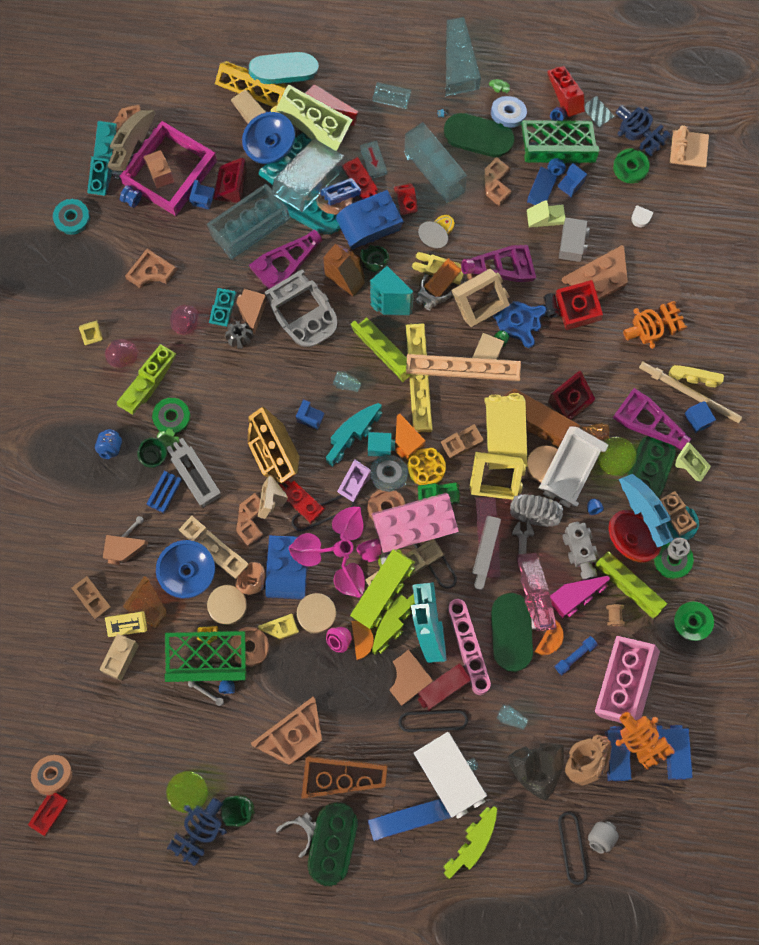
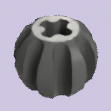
[225,321,253,349]

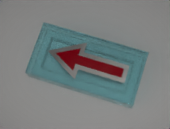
[360,140,387,179]

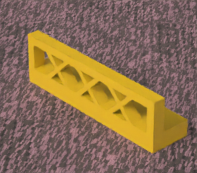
[215,61,288,107]

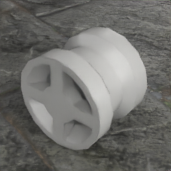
[667,538,690,560]

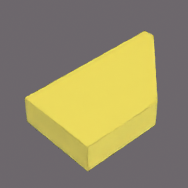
[258,614,299,640]

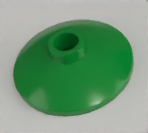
[674,601,714,641]

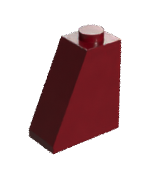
[417,663,471,711]

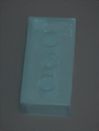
[404,122,467,204]
[272,138,344,212]
[207,184,290,260]

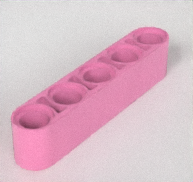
[448,599,491,695]

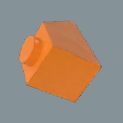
[395,414,425,460]

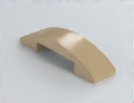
[179,516,249,579]

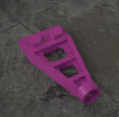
[249,229,323,290]
[461,245,536,282]
[613,388,692,450]

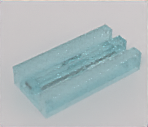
[372,82,411,109]

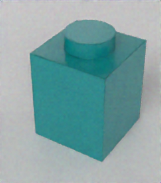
[368,432,395,457]

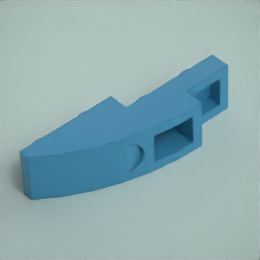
[619,474,673,547]

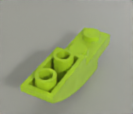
[117,344,176,415]
[372,593,415,655]
[443,806,497,879]

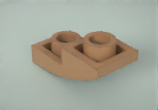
[660,491,696,536]

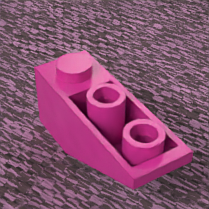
[548,576,610,618]

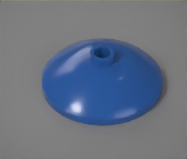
[242,112,295,164]
[156,540,215,599]

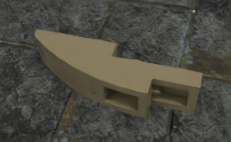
[107,110,156,171]

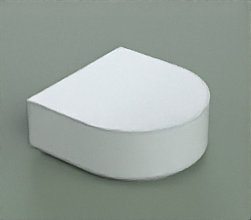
[631,206,653,227]

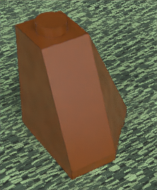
[323,244,365,296]

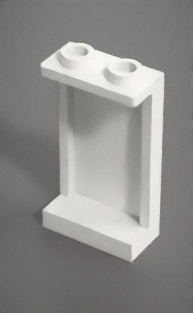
[539,427,608,508]
[414,732,487,818]

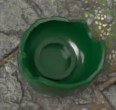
[360,245,389,272]
[137,437,167,468]

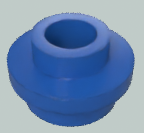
[547,158,566,176]

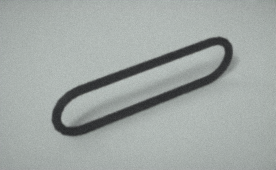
[291,495,355,531]
[414,544,457,589]
[398,710,468,732]
[558,812,587,885]

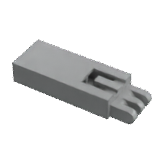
[166,438,222,508]
[472,516,501,589]

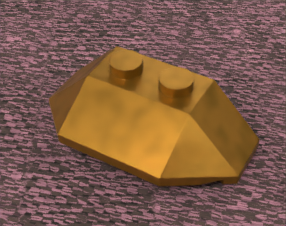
[248,407,299,483]

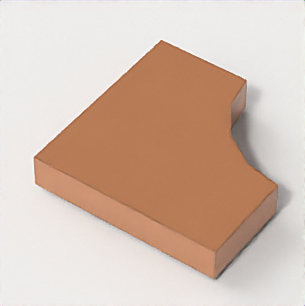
[125,248,177,288]
[389,650,433,706]

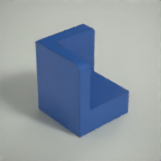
[558,164,587,197]
[189,180,215,210]
[296,400,324,430]
[685,401,716,434]

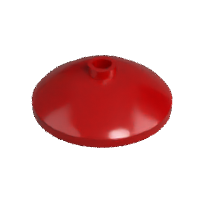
[609,510,661,562]

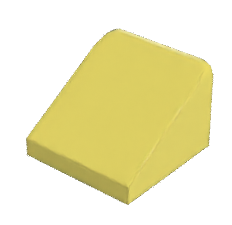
[79,321,103,345]

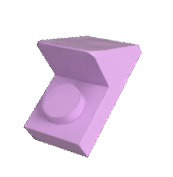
[337,460,371,502]

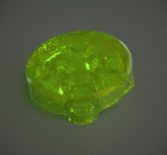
[597,437,636,476]
[166,771,208,813]

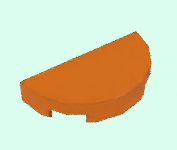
[534,618,564,655]
[351,621,374,661]

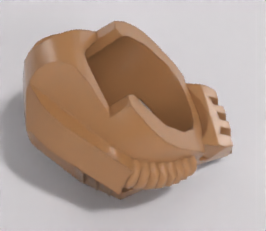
[565,735,612,785]

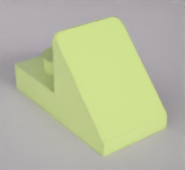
[527,200,565,227]
[675,443,711,481]

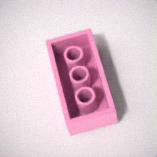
[372,493,459,553]
[595,636,660,723]

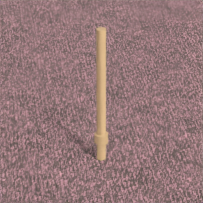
[639,361,742,423]

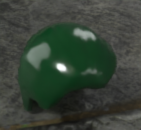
[220,795,255,827]

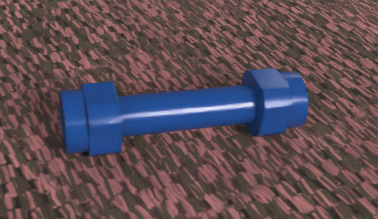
[554,636,598,675]

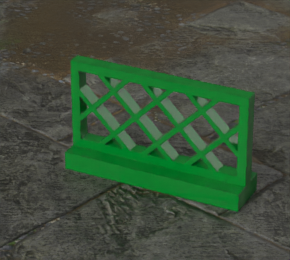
[521,120,599,163]
[165,631,247,682]

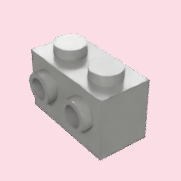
[558,218,590,262]

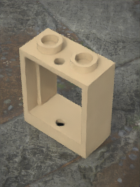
[451,269,510,327]

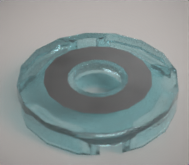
[370,455,408,492]

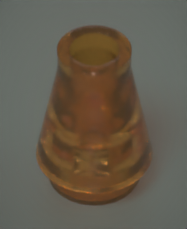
[582,422,609,441]

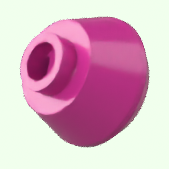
[356,539,382,562]
[326,627,352,653]

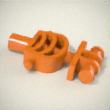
[623,301,687,349]
[616,712,675,770]

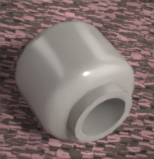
[588,821,619,854]

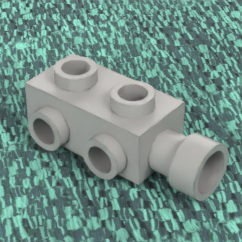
[563,522,598,581]

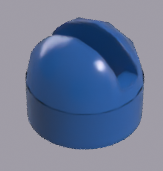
[550,107,566,121]
[587,499,604,515]
[219,680,235,694]

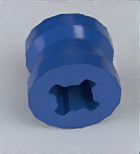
[120,185,142,208]

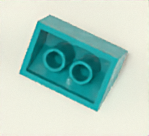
[370,266,413,315]

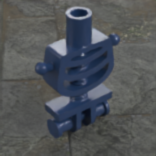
[615,105,672,156]
[166,798,227,866]

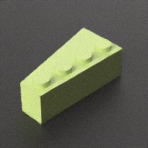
[276,84,352,157]

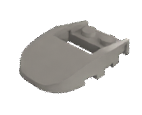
[265,269,337,347]

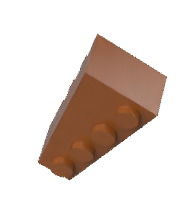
[504,388,580,448]

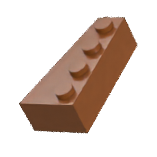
[301,756,388,799]

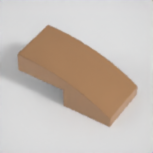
[441,424,485,459]
[71,576,111,619]

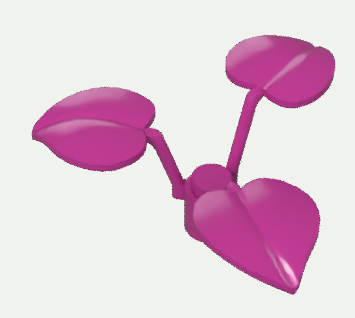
[289,507,365,598]

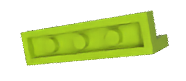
[351,317,412,382]
[595,551,667,619]

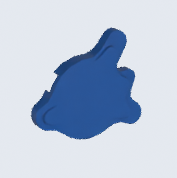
[492,302,547,348]

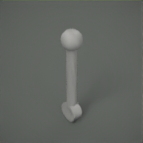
[121,516,144,538]
[188,681,224,706]

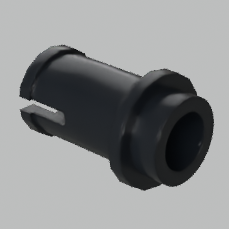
[543,293,560,318]

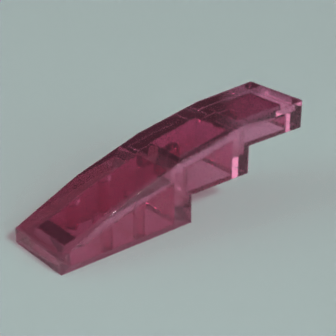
[476,497,500,578]
[516,553,556,631]

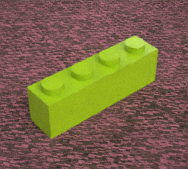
[350,549,416,629]

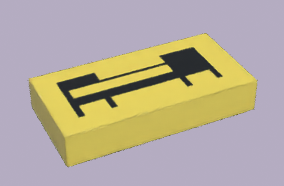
[105,611,147,637]

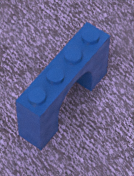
[605,725,692,781]

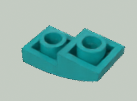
[209,288,237,327]

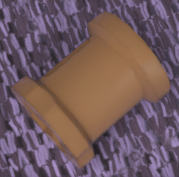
[606,604,625,627]

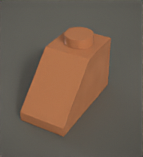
[144,150,174,188]
[237,289,267,335]
[103,535,148,565]

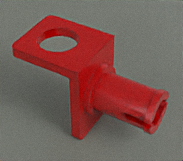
[394,183,418,215]

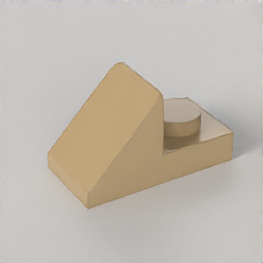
[258,476,288,519]

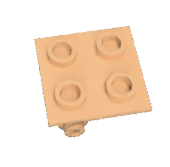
[670,126,709,167]

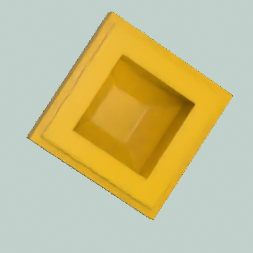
[197,626,218,644]

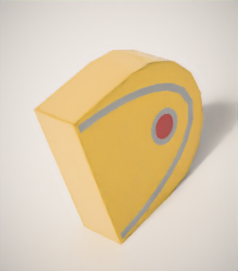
[434,215,454,235]

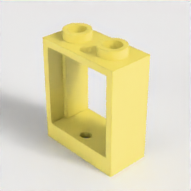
[469,452,526,500]

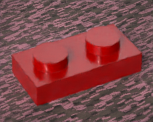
[28,792,69,836]

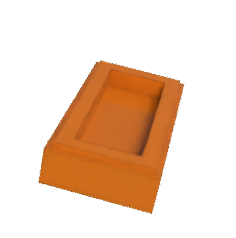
[424,258,462,297]

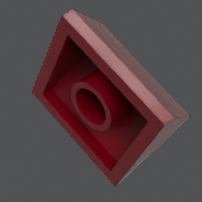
[213,158,247,203]
[548,370,596,420]

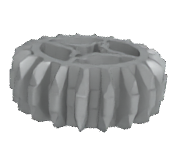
[510,494,563,527]

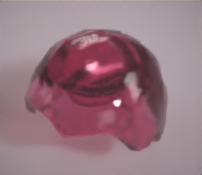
[170,304,199,335]
[104,339,138,368]

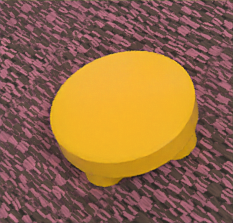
[408,448,446,485]

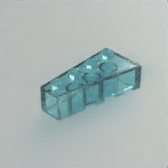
[445,17,481,96]

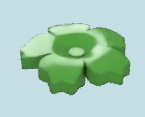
[489,79,510,93]
[157,428,180,451]

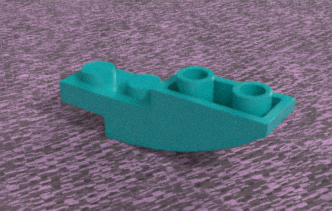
[87,121,117,196]
[259,133,318,185]
[326,403,383,467]
[411,582,447,663]

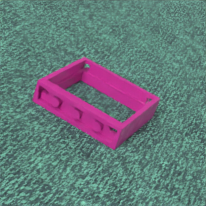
[120,121,217,216]

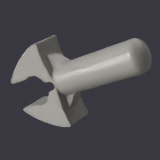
[512,521,534,558]

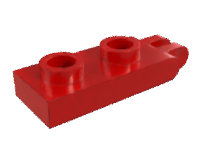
[342,157,378,200]
[279,480,325,524]

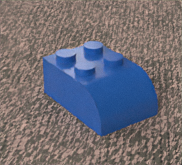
[336,190,403,250]
[266,535,308,600]

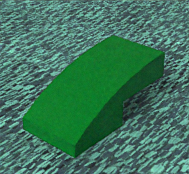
[418,483,460,504]

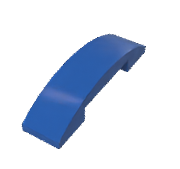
[368,799,452,841]

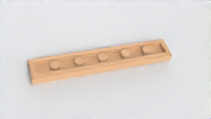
[406,354,521,381]

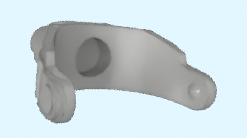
[415,274,453,310]
[276,813,316,858]

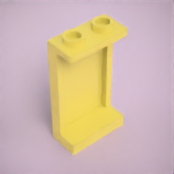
[485,393,527,470]

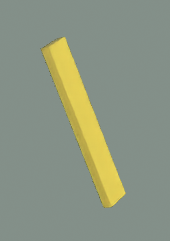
[406,324,432,433]

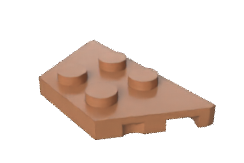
[562,245,628,300]
[251,697,322,765]

